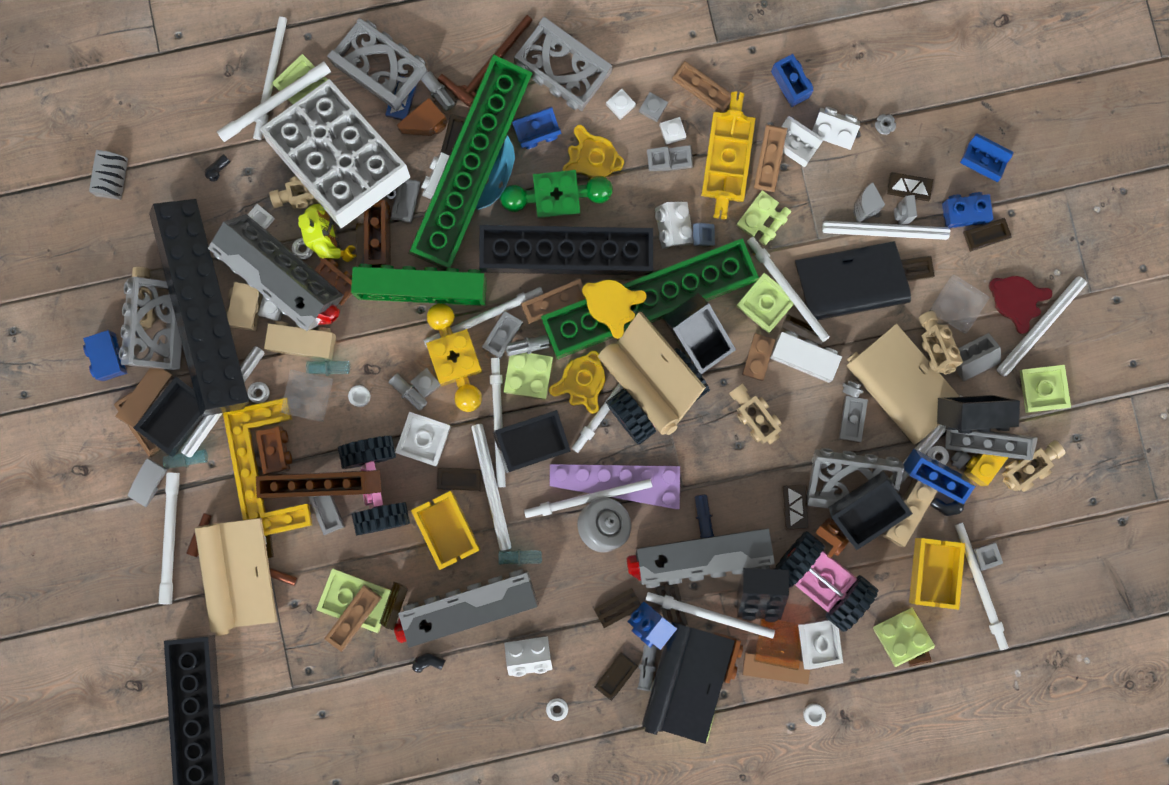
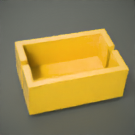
[411,491,481,570]
[909,538,965,610]

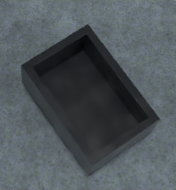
[663,293,736,374]
[133,377,205,458]
[937,395,1020,434]
[492,410,571,473]
[828,471,913,550]
[737,568,789,622]

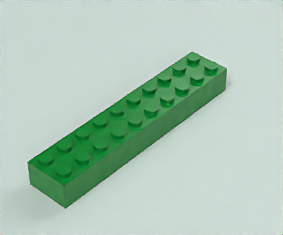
[408,54,532,270]
[541,238,759,360]

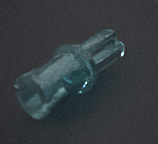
[306,359,350,376]
[163,449,208,469]
[499,549,542,566]

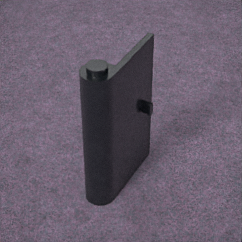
[795,241,911,321]
[642,622,735,744]

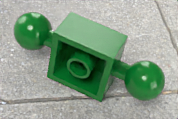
[500,170,613,218]

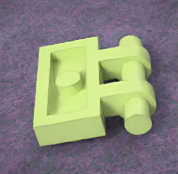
[736,190,791,246]

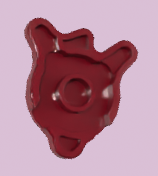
[989,276,1052,334]

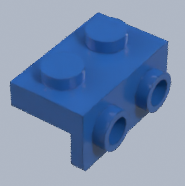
[512,107,562,149]
[960,133,1014,182]

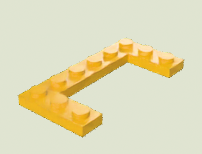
[223,398,313,536]

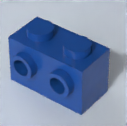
[771,54,814,108]
[942,192,993,228]
[83,330,128,381]
[627,601,677,650]

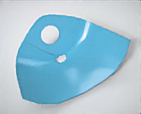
[476,135,515,210]

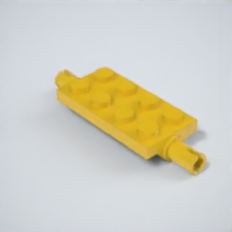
[701,91,756,219]

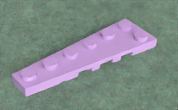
[550,464,680,509]

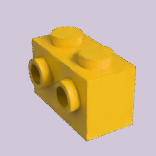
[963,453,1008,486]

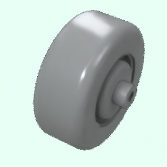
[577,498,631,552]

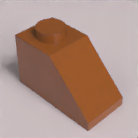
[397,98,448,136]

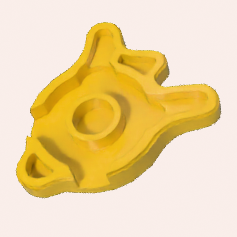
[562,125,624,178]
[582,280,646,339]
[549,351,606,414]

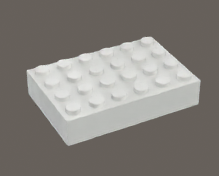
[260,79,410,228]

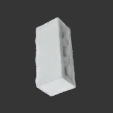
[770,331,842,383]

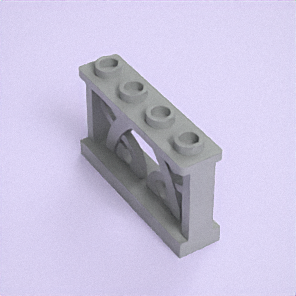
[514,17,612,111]
[327,18,428,111]
[119,276,182,370]
[806,448,905,508]

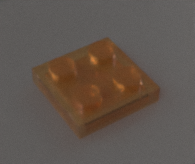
[754,619,802,670]

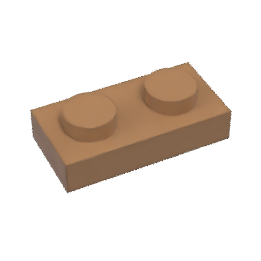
[742,333,775,381]

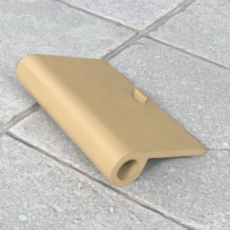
[598,312,706,435]
[846,323,960,445]
[195,518,277,636]

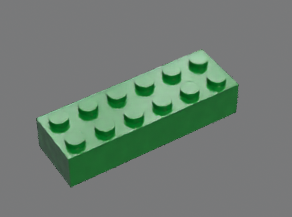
[351,264,487,306]

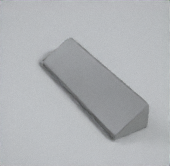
[945,430,1038,460]

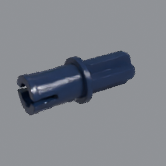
[695,494,714,538]

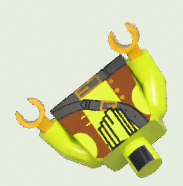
[298,203,357,262]

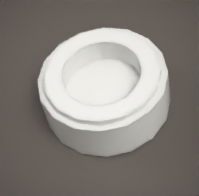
[348,385,371,407]
[803,703,826,726]

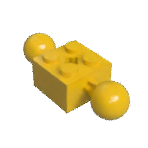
[426,303,483,412]

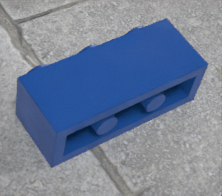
[903,449,976,504]

